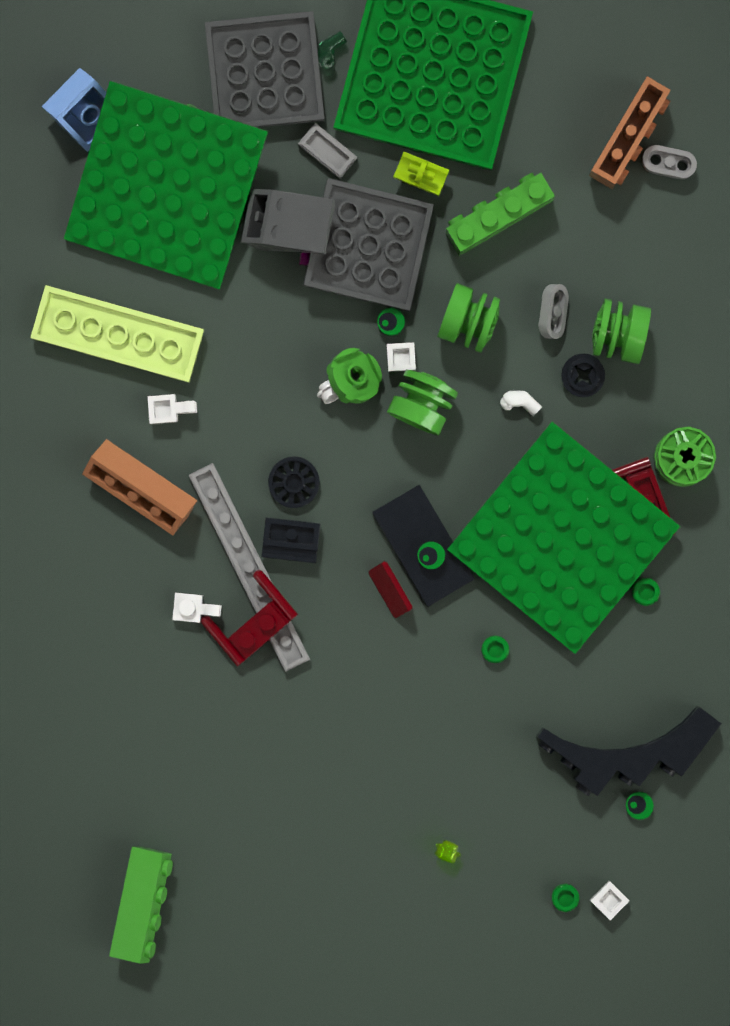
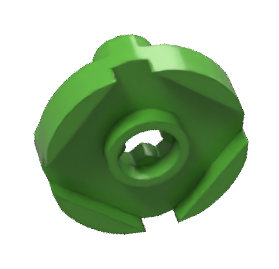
[326,348,382,404]

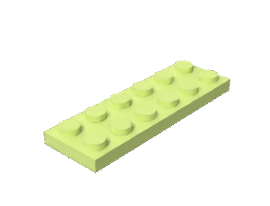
[30,285,204,383]

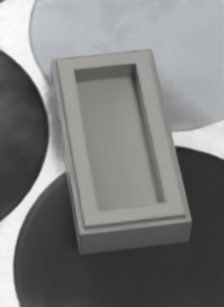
[298,123,357,179]

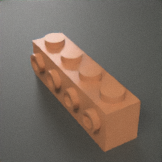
[589,76,671,189]
[82,439,197,535]

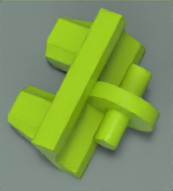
[393,152,449,196]

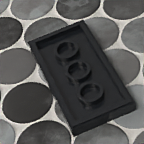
[372,485,475,607]

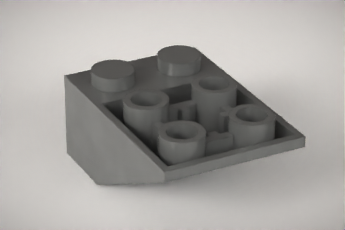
[241,189,335,254]

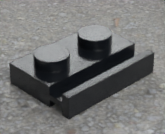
[261,517,321,563]

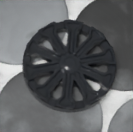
[268,457,320,508]

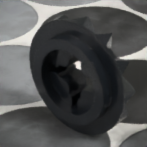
[561,353,605,397]

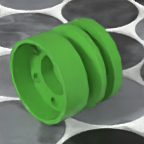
[437,283,500,353]
[592,298,651,364]
[386,369,458,436]
[653,427,716,487]

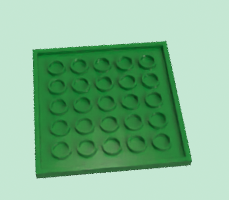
[333,0,533,171]
[64,81,269,289]
[447,422,680,654]

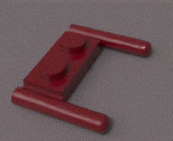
[612,457,676,535]
[201,570,298,667]

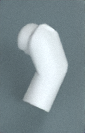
[500,391,542,416]

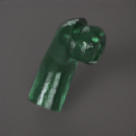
[318,31,347,69]

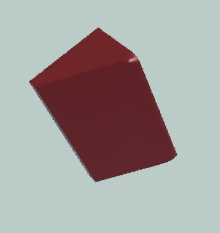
[369,561,413,618]

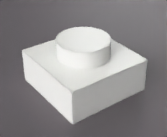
[387,342,416,372]
[590,881,629,920]

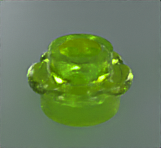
[434,840,461,864]

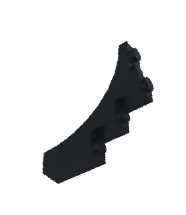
[536,706,722,797]

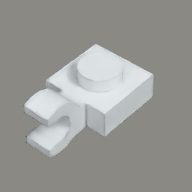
[147,394,197,424]
[172,593,222,623]

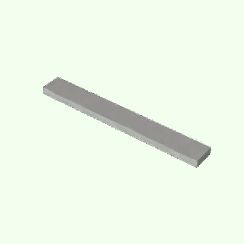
[189,463,310,672]

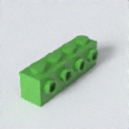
[445,173,555,256]
[109,847,173,964]

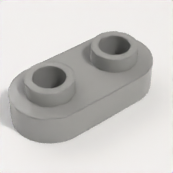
[642,145,697,180]
[538,284,569,339]

